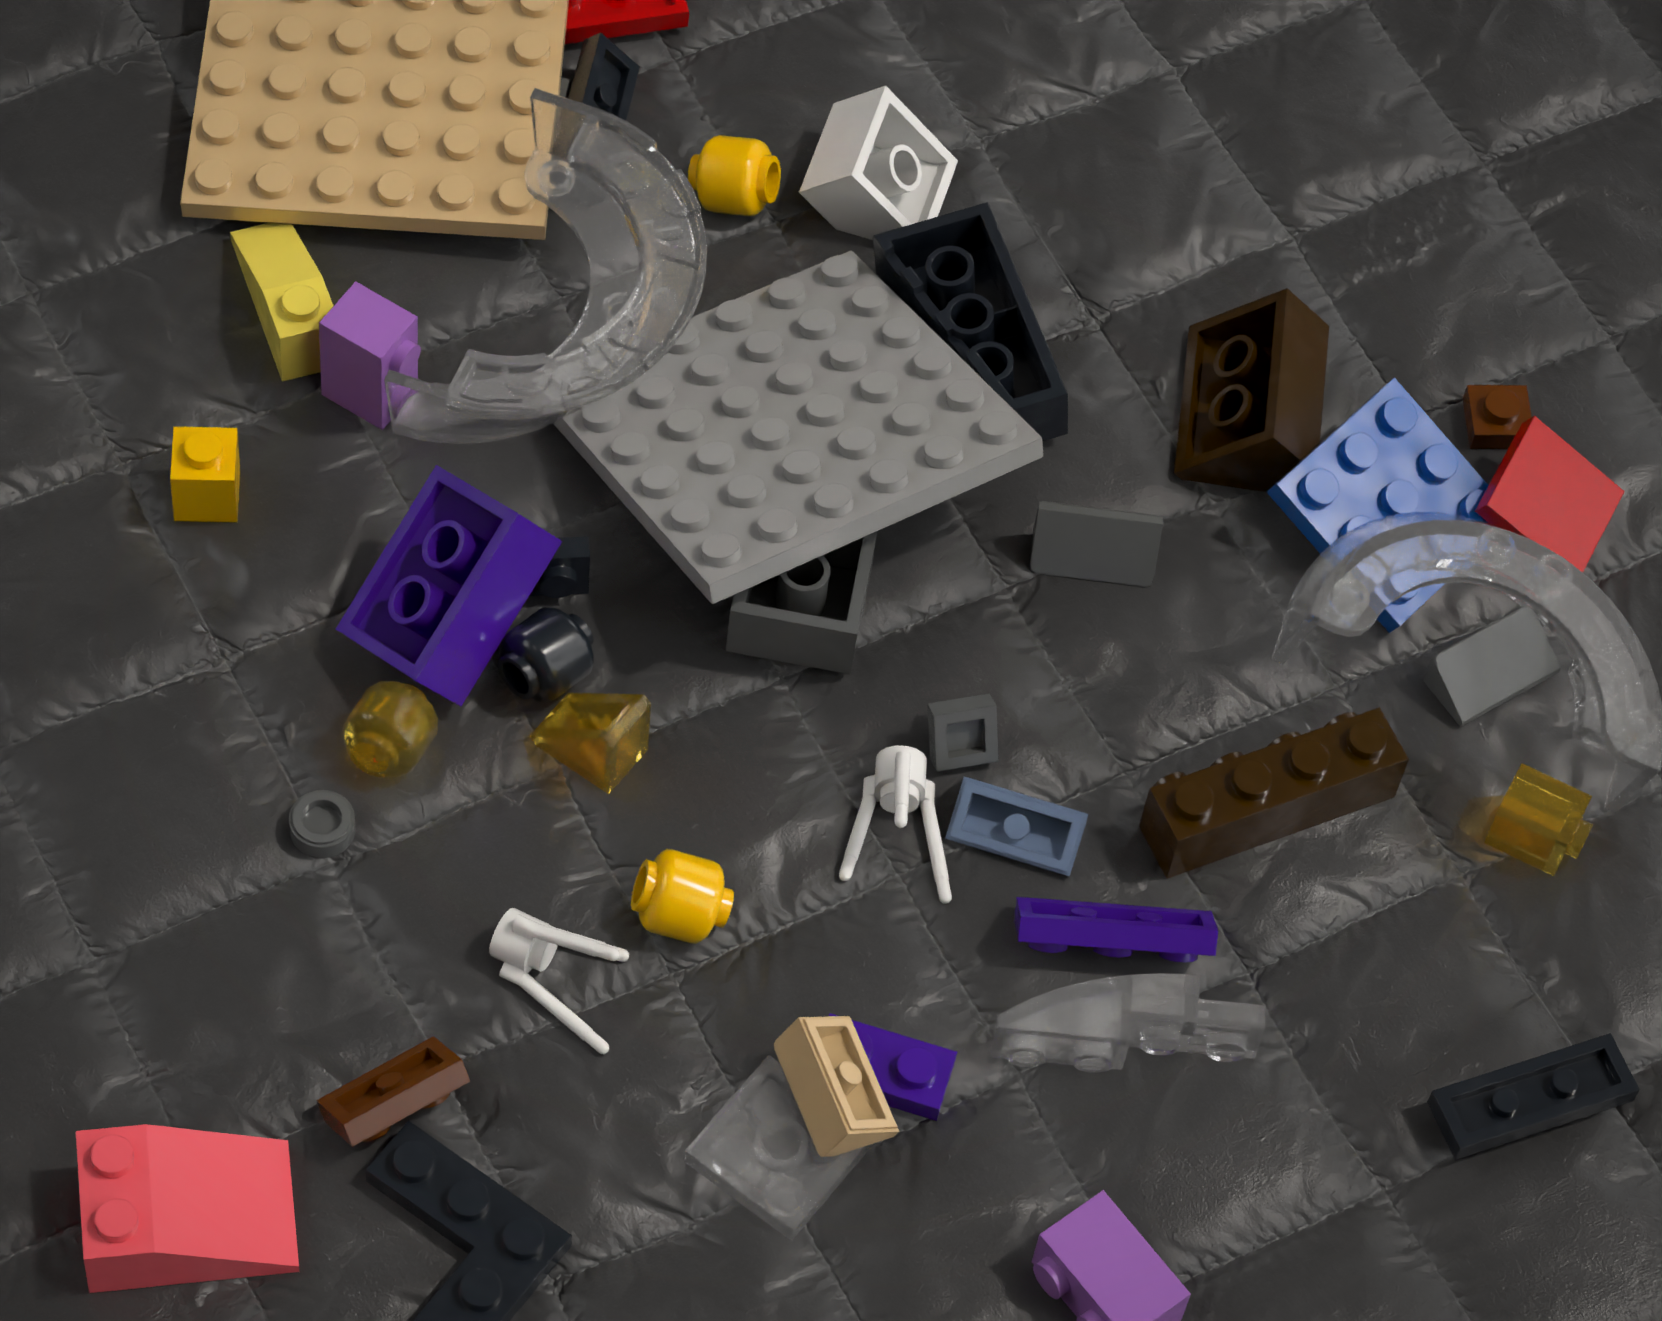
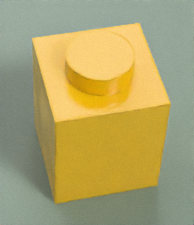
[170,426,240,522]

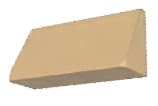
[774,1016,900,1157]

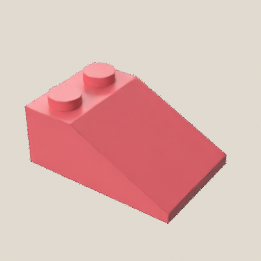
[76,1124,299,1293]

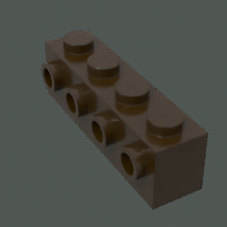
[1139,707,1409,879]

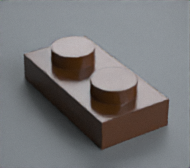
[316,1036,470,1147]

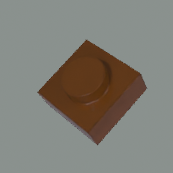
[1463,385,1532,449]

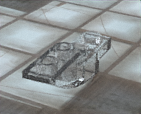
[990,973,1266,1073]

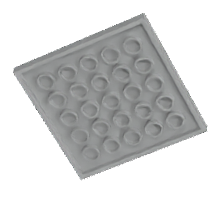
[532,250,1043,604]

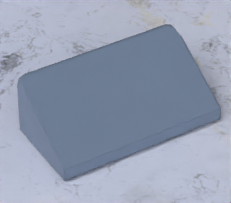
[945,776,1089,876]

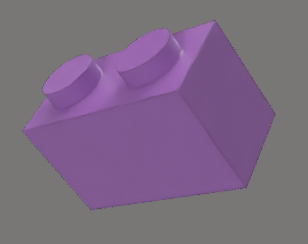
[319,281,421,430]
[1032,1190,1191,1321]

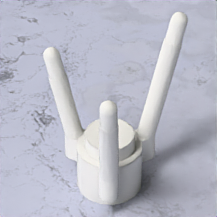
[839,745,952,904]
[489,908,629,1054]

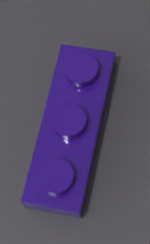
[1014,897,1218,962]

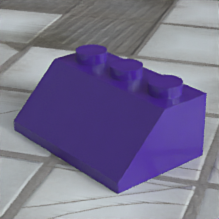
[336,465,562,706]

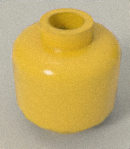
[688,135,781,216]
[631,849,734,944]

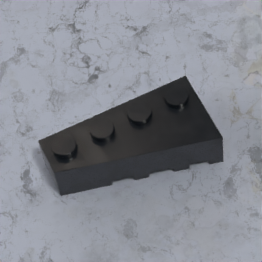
[873,202,1068,441]

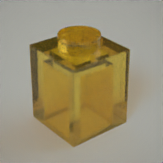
[1484,763,1594,876]

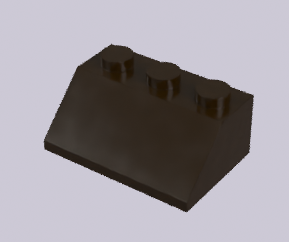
[1174,288,1329,492]

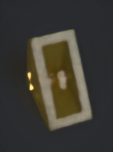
[529,693,651,794]

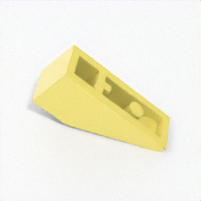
[230,222,333,382]

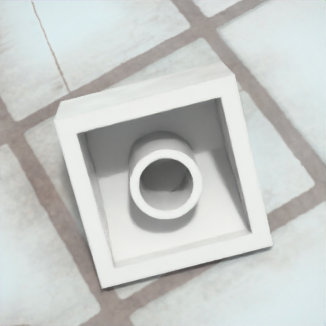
[799,86,958,240]

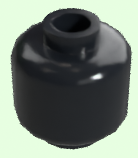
[498,607,594,703]

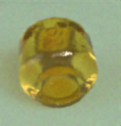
[342,681,438,777]

